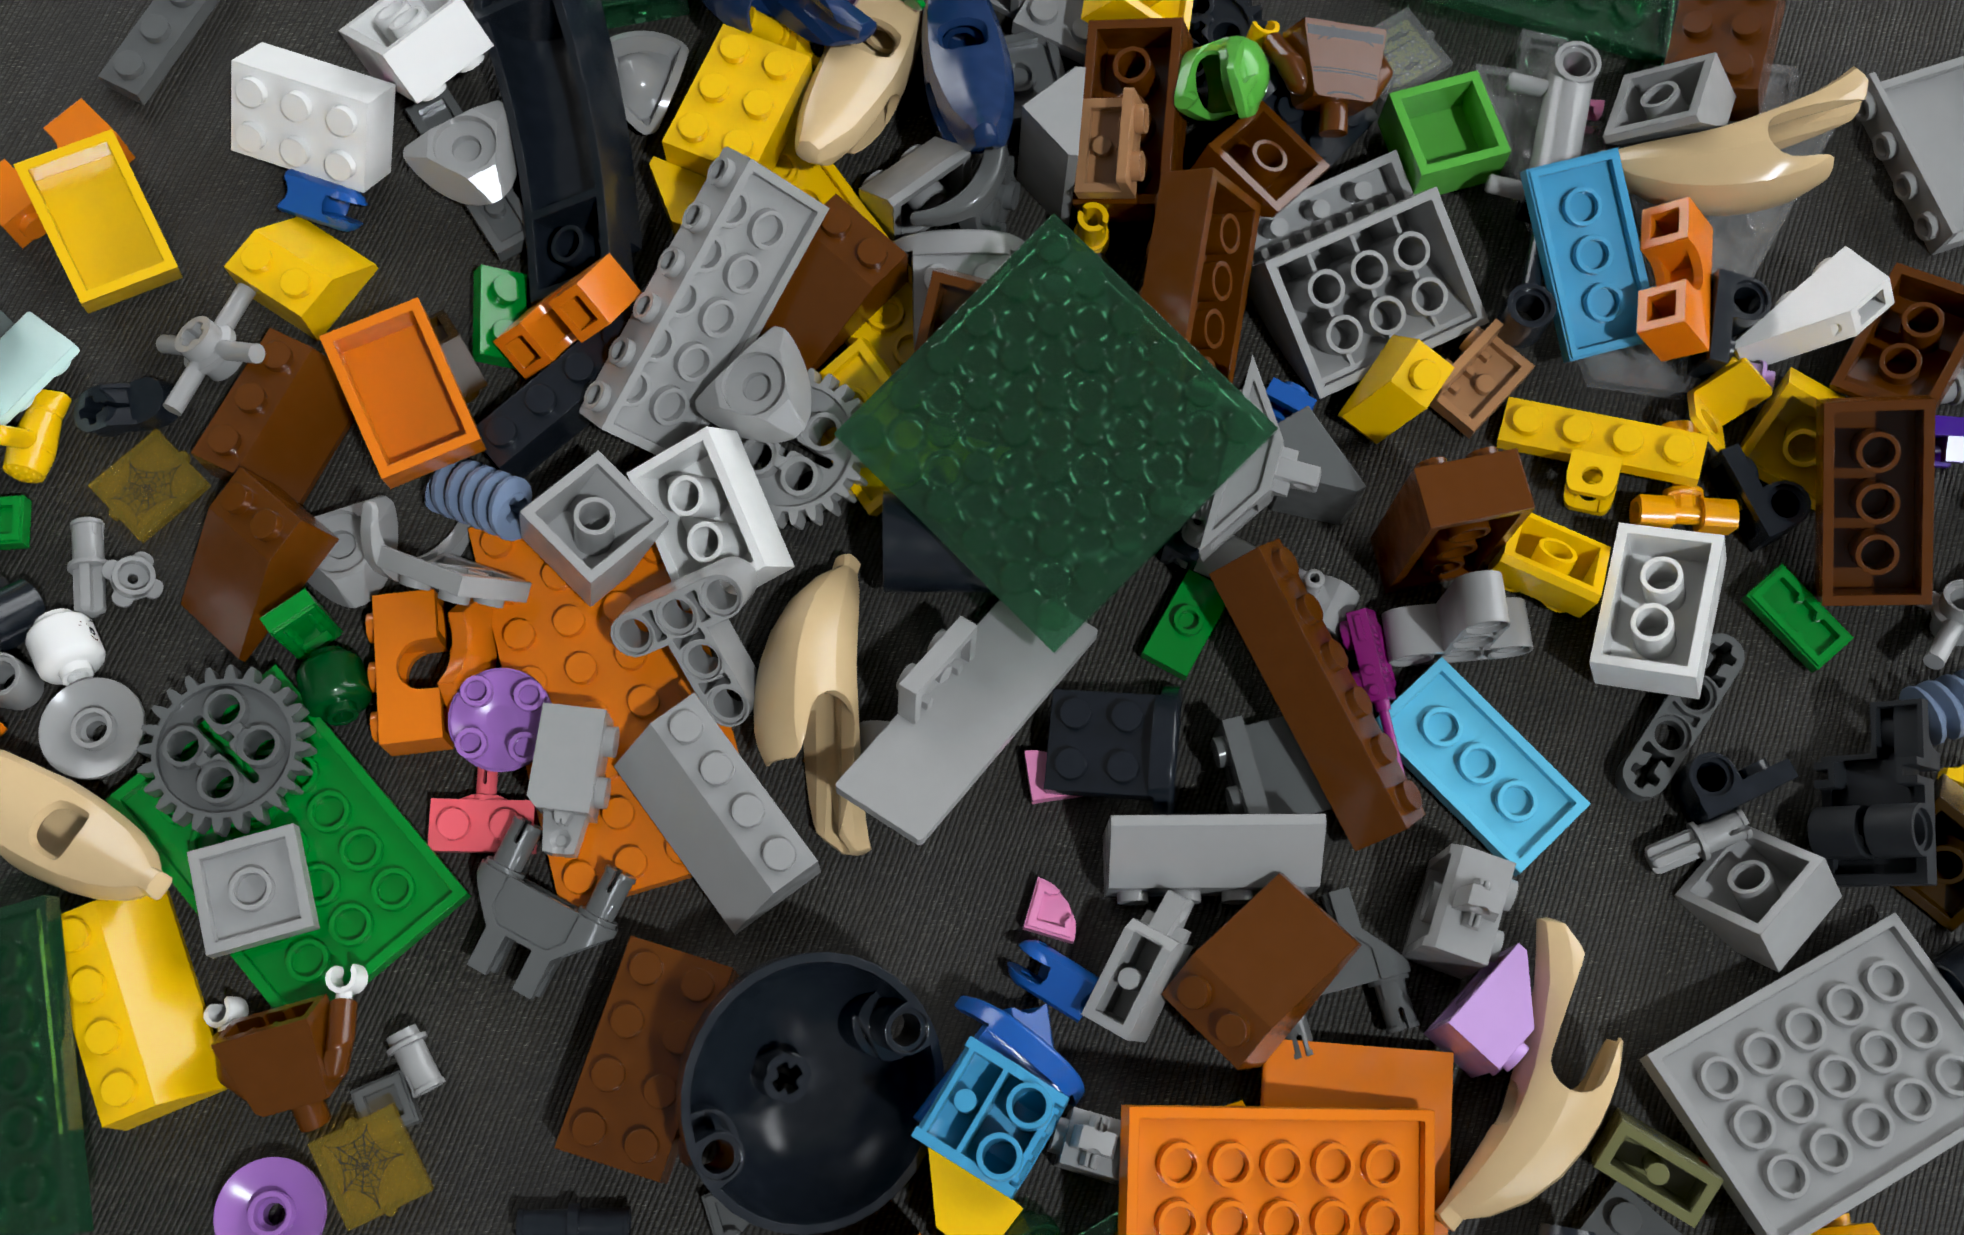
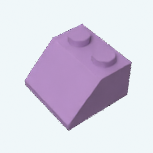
[1423,943,1535,1078]

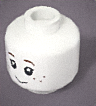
[25,608,106,686]

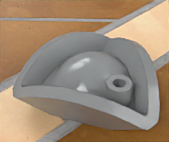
[610,31,689,135]
[403,100,517,206]
[695,326,812,443]
[307,496,398,608]

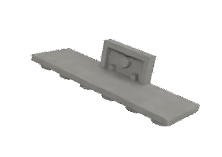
[836,592,1098,845]

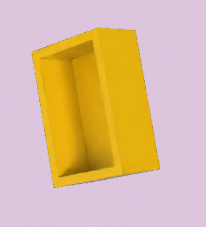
[662,24,813,177]
[13,129,183,314]

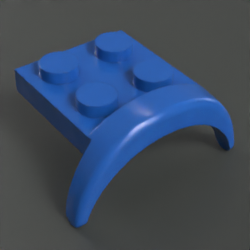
[913,995,1085,1123]

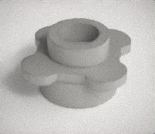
[102,551,164,608]

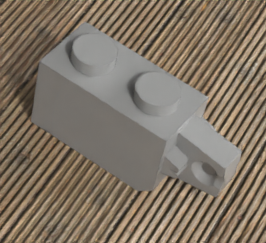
[527,702,620,858]
[1081,890,1194,1042]
[1047,1107,1121,1184]

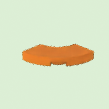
[437,598,497,713]

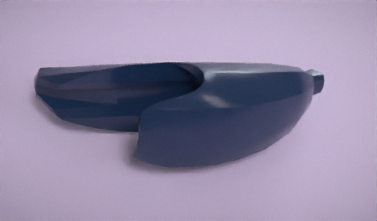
[701,0,877,46]
[922,0,1014,154]

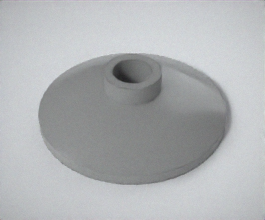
[38,677,146,780]

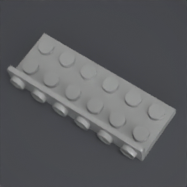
[579,146,830,455]

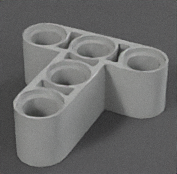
[610,556,758,727]
[1381,570,1533,667]

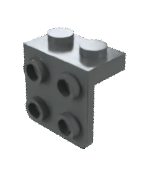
[1211,715,1333,814]

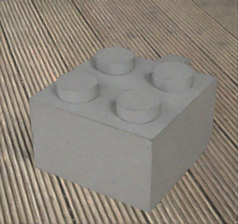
[1402,844,1518,979]

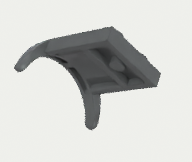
[910,142,1021,232]

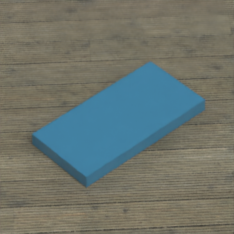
[1520,148,1650,363]

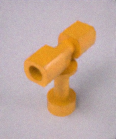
[1629,420,1740,535]

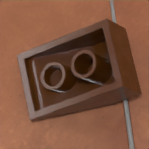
[759,194,908,372]
[1830,262,1964,409]
[181,466,339,662]
[1161,873,1362,1070]

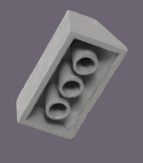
[614,693,821,935]
[1102,814,1327,905]

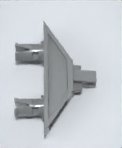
[1159,355,1321,562]

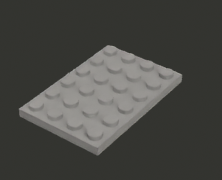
[1640,912,1964,1235]

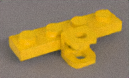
[1497,397,1709,516]

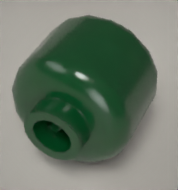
[296,646,372,726]

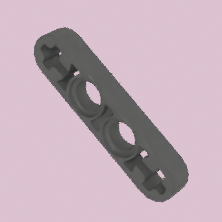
[1615,633,1745,802]

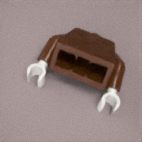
[203,964,368,1133]

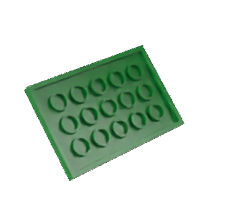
[105,664,472,1008]

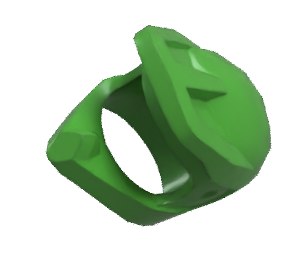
[1174,36,1270,121]

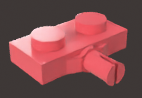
[428,767,538,854]

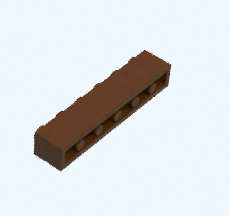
[1209,538,1426,852]

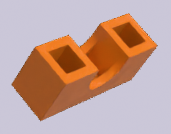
[0,98,135,249]
[1636,197,1713,362]
[493,253,642,380]
[365,589,454,757]

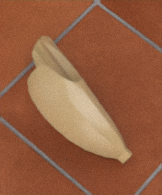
[795,0,924,166]
[1599,66,1868,216]
[754,554,872,856]
[0,749,173,901]
[1435,917,1624,1231]

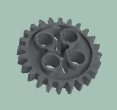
[137,665,317,837]

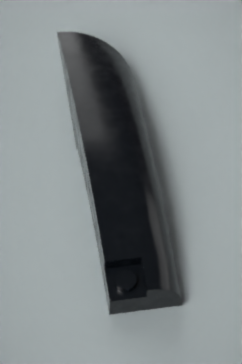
[473,0,642,305]

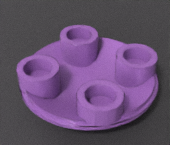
[448,668,552,772]

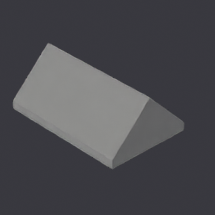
[1017,66,1086,226]

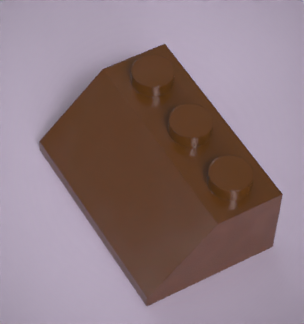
[191,328,355,506]

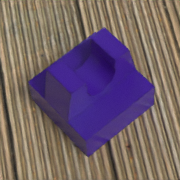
[1935,415,1964,469]

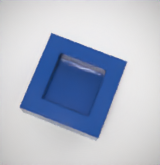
[1266,377,1317,423]

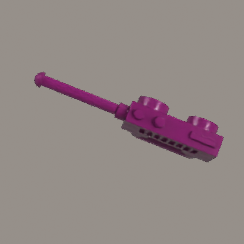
[1340,608,1405,774]

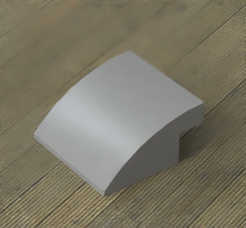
[1247,150,1489,399]

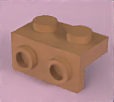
[1074,87,1149,199]
[1429,318,1535,439]

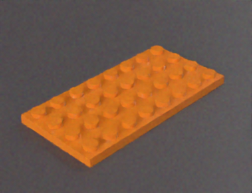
[468,527,739,907]

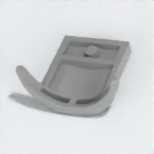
[893,229,1028,348]
[360,500,532,608]

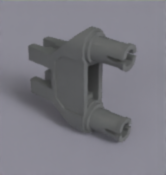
[467,815,637,1000]
[1285,887,1420,1059]

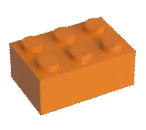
[319,297,487,489]

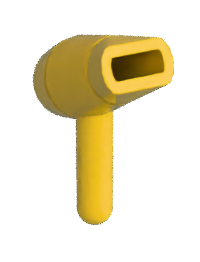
[0,389,72,483]

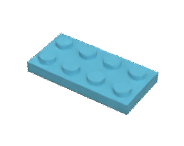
[1376,657,1591,877]

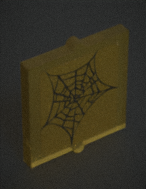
[88,429,211,544]
[307,1102,434,1231]

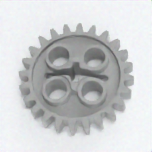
[739,368,877,530]

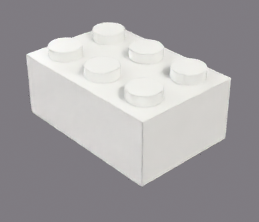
[338,0,494,104]
[231,42,396,193]
[627,426,795,611]
[1589,522,1727,699]

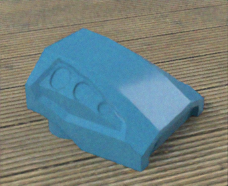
[911,1036,1070,1200]

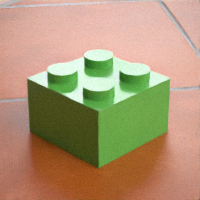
[1377,70,1512,195]

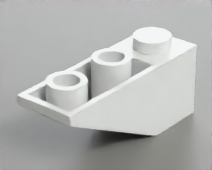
[1734,246,1895,365]

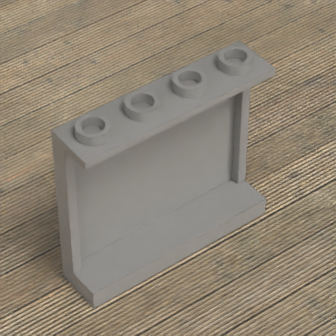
[1855,56,1964,256]

